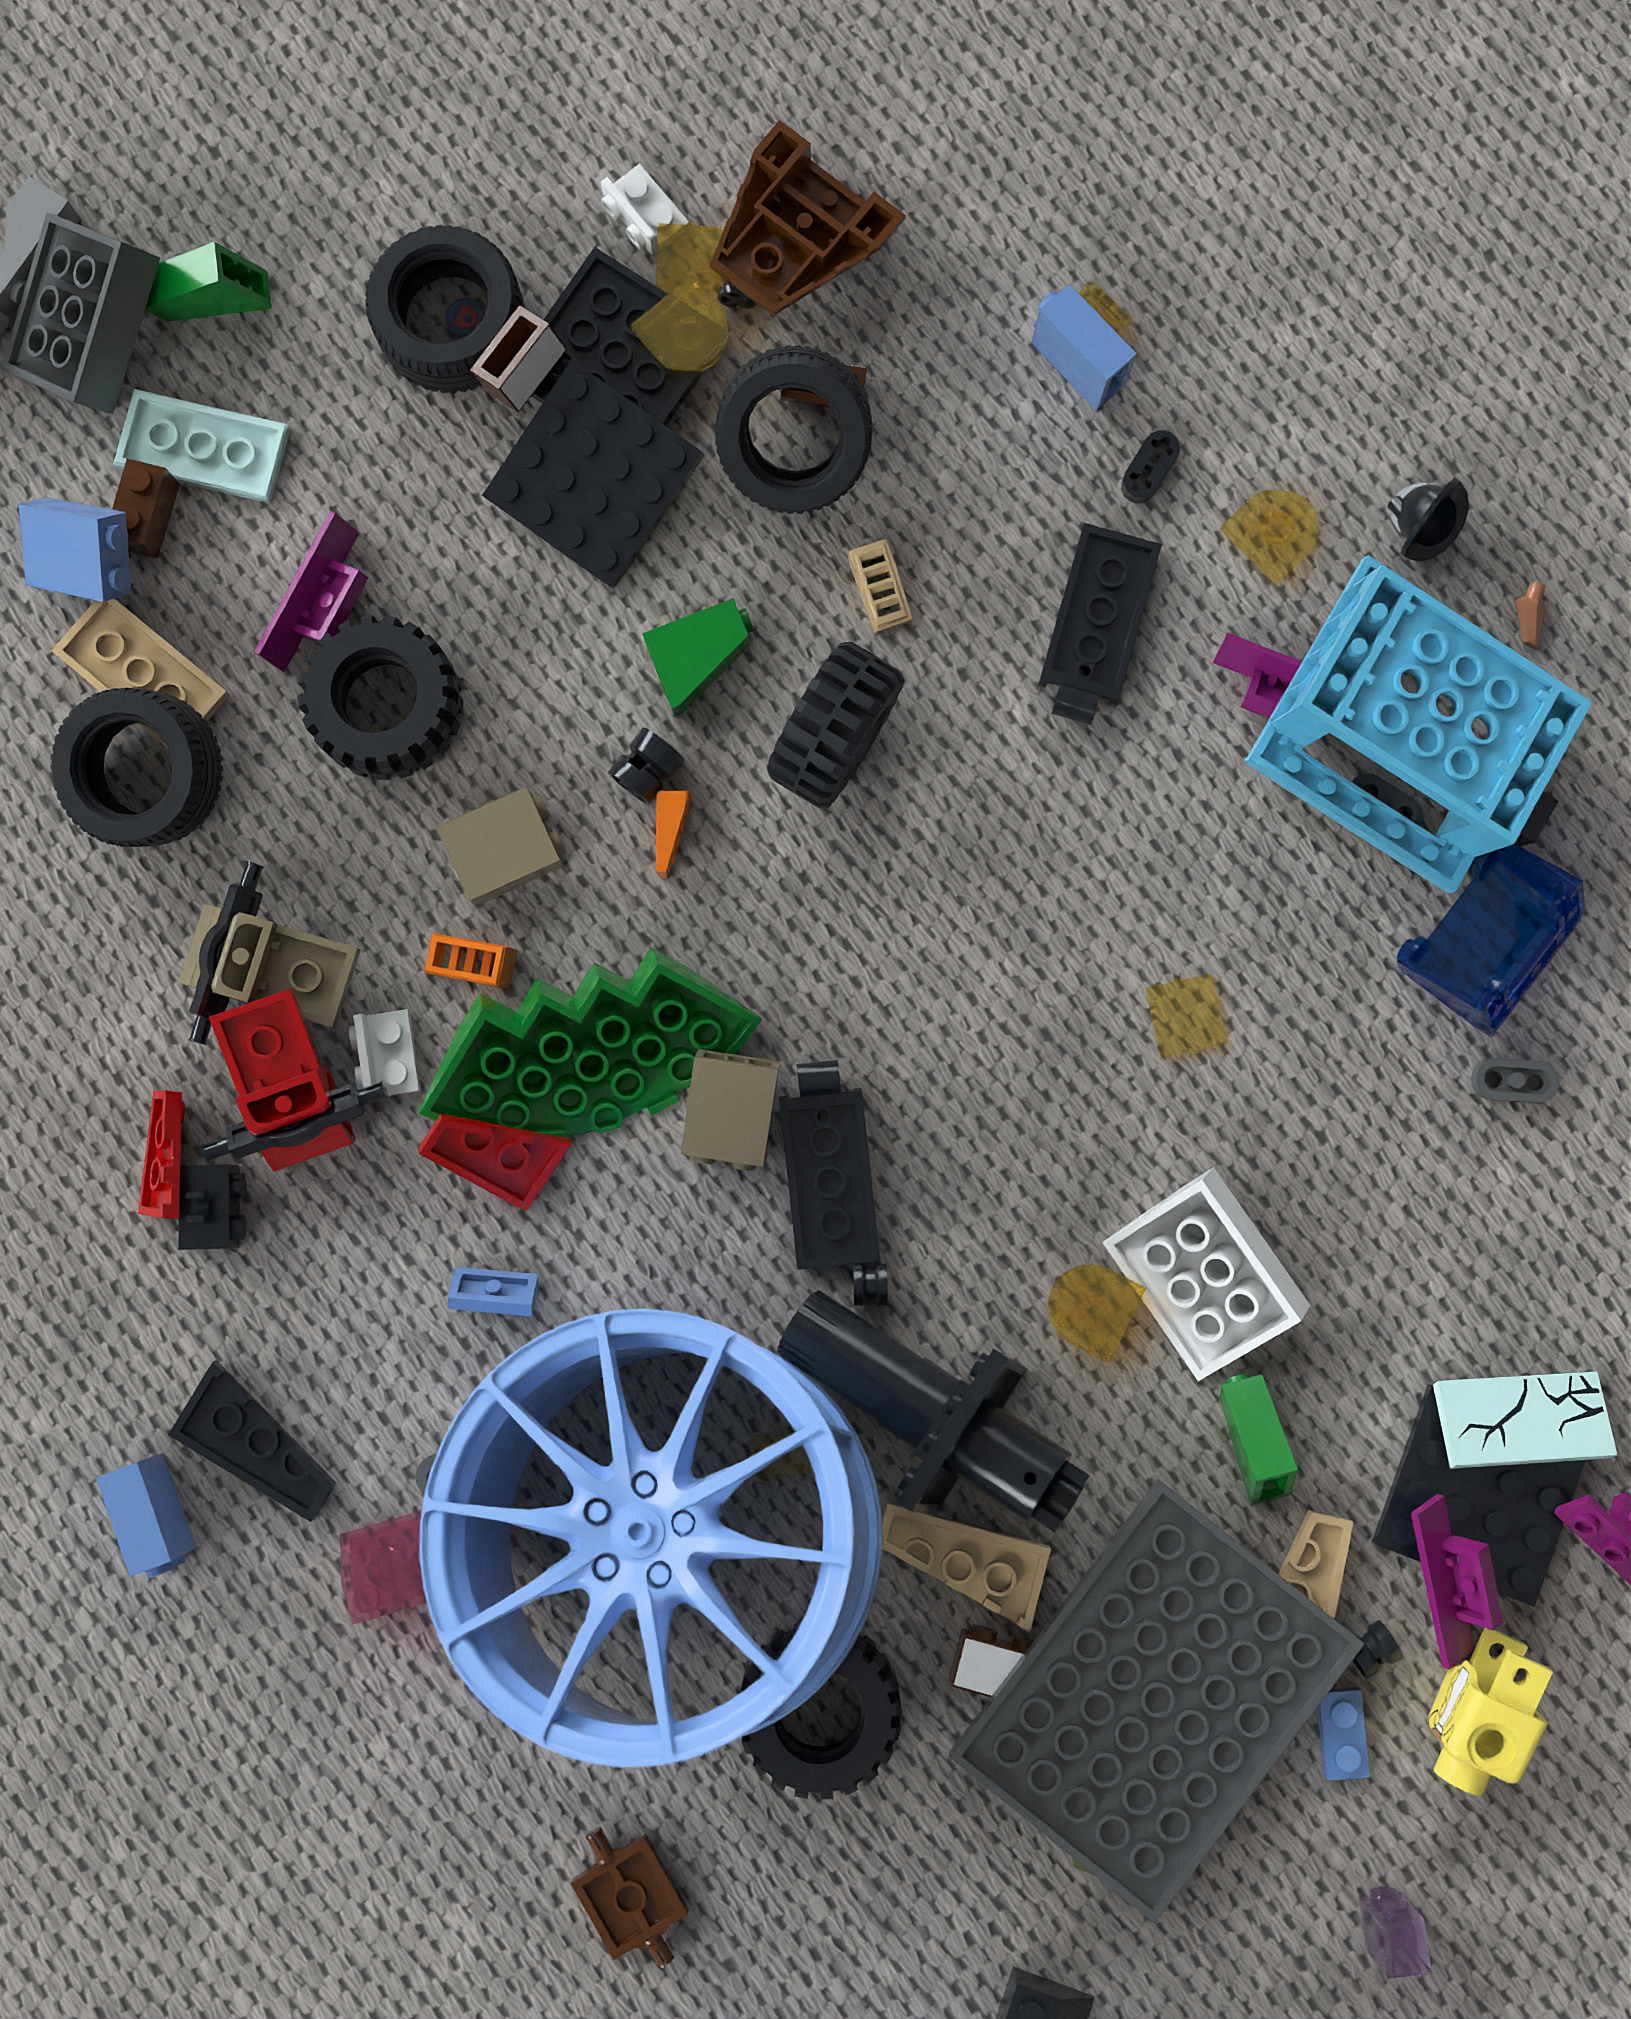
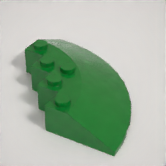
[419,947,762,1138]

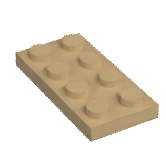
[51,599,230,748]

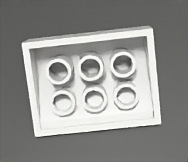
[1102,1167,1311,1381]

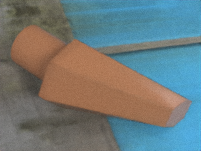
[1516,582,1546,650]

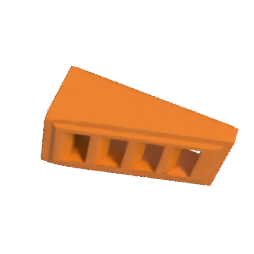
[656,791,691,878]
[424,933,518,989]

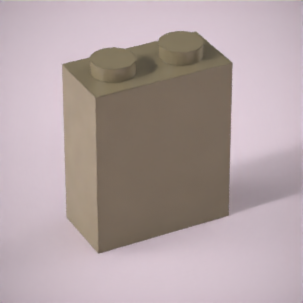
[436,786,567,907]
[681,1049,780,1171]

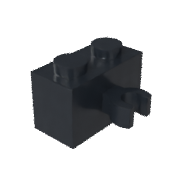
[178,1164,246,1250]

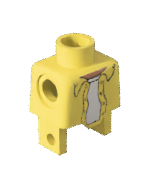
[1427,1628,1553,1796]

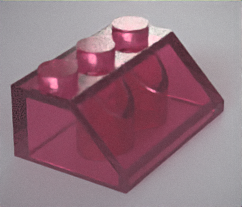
[340,1510,427,1625]

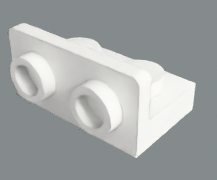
[600,163,690,256]
[349,1009,421,1096]

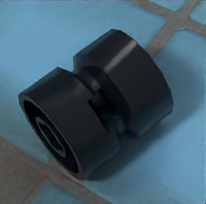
[608,728,684,805]

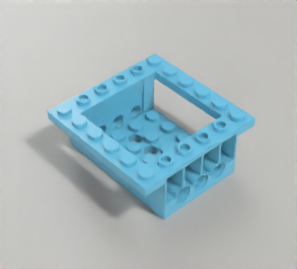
[1244,555,1592,894]

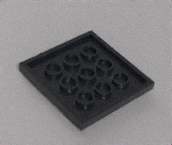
[531,247,727,426]
[482,360,705,589]
[1372,1384,1586,1607]

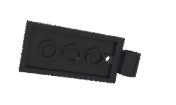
[1038,523,1162,725]
[779,1060,881,1270]

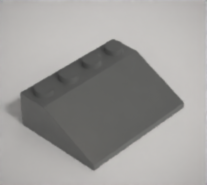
[1,212,160,414]

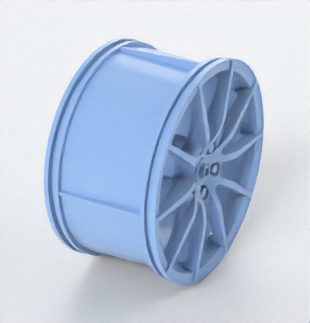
[420,1309,883,1767]

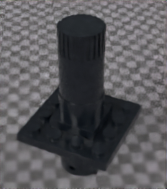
[777,1290,1090,1532]

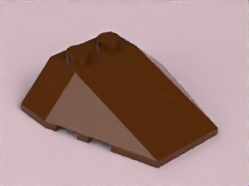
[710,120,906,316]

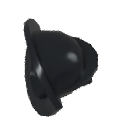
[1387,477,1469,561]

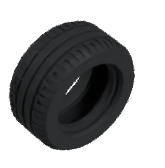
[365,225,525,393]
[715,345,872,514]
[50,688,223,847]

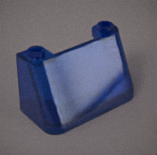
[1396,843,1585,1036]

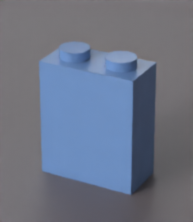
[1032,284,1137,411]
[18,497,131,602]
[96,1453,196,1579]

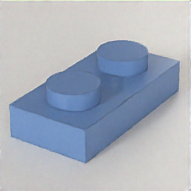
[447,1267,539,1316]
[1318,1687,1370,1781]

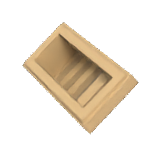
[848,539,913,634]

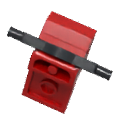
[201,988,388,1171]

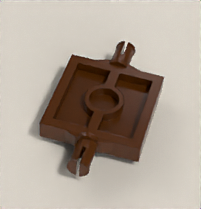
[570,1827,689,1968]

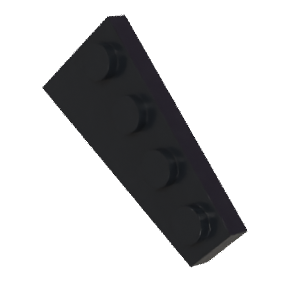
[168,1361,336,1522]

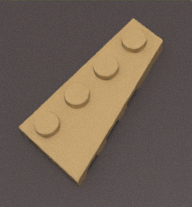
[882,1502,1051,1632]
[1278,1510,1354,1619]

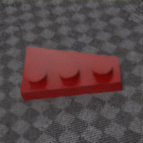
[138,1090,185,1219]
[418,1114,571,1212]

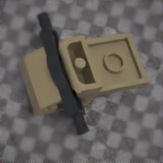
[179,861,360,1045]

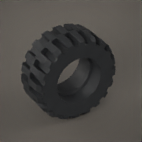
[297,615,463,780]
[767,642,905,808]
[739,1622,902,1800]

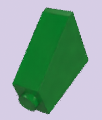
[145,242,272,322]
[642,598,754,717]
[1220,1374,1298,1506]

